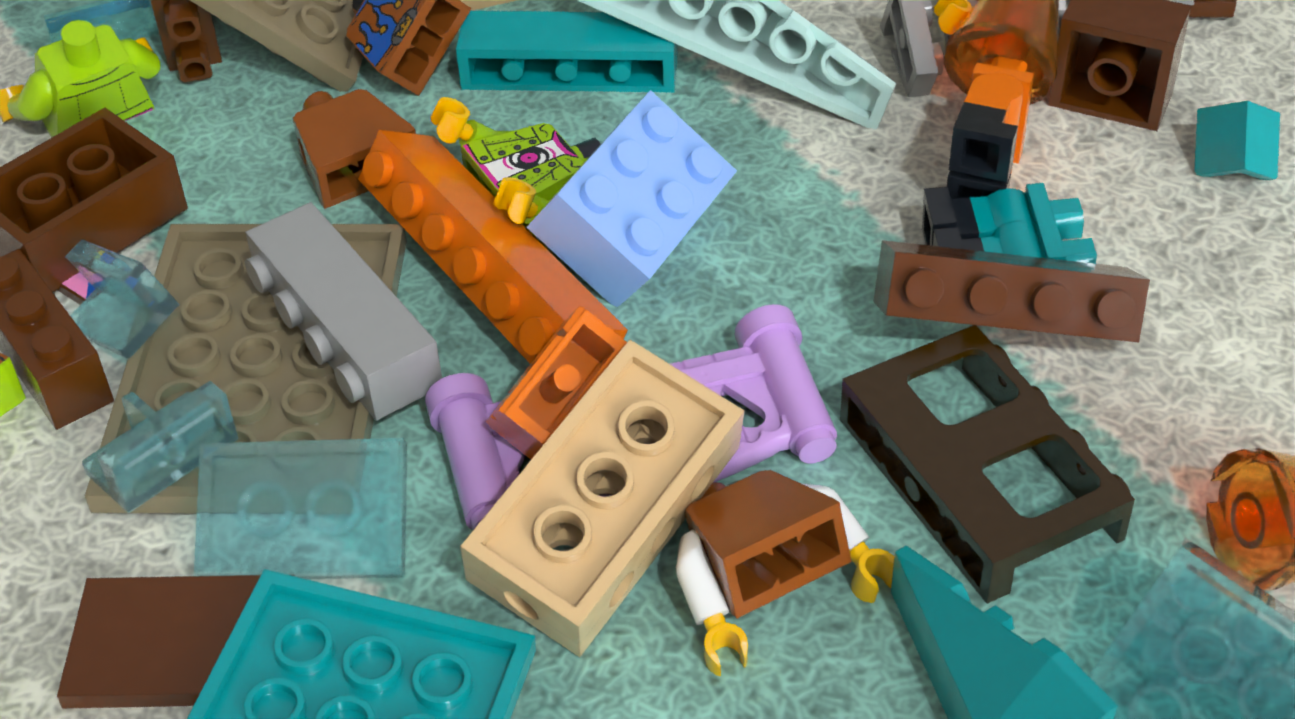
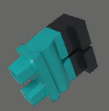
[922,183,1097,264]

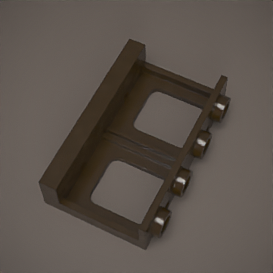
[840,325,1135,604]

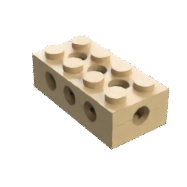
[460,340,744,658]

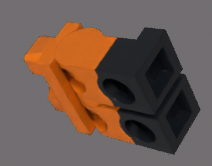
[946,56,1034,199]

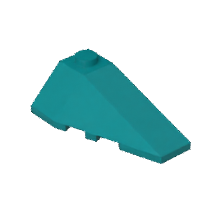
[891,545,1118,719]

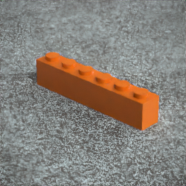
[358,130,628,364]

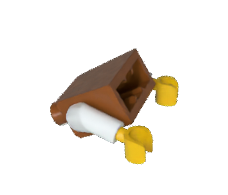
[676,470,895,676]

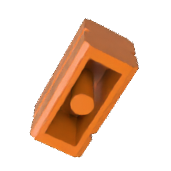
[485,306,627,459]

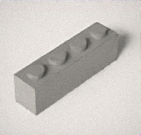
[245,202,442,421]

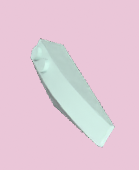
[577,0,896,130]

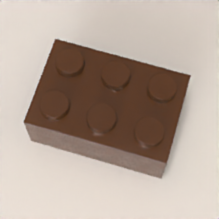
[0,107,188,292]

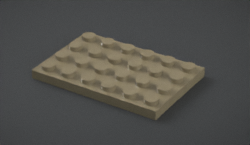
[85,224,407,515]

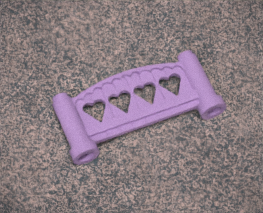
[425,304,837,530]

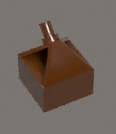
[1048,0,1192,132]

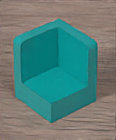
[1195,101,1280,180]

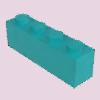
[456,11,678,93]

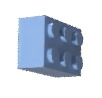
[526,90,737,307]

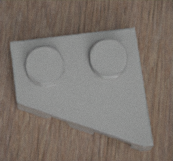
[880,0,943,97]

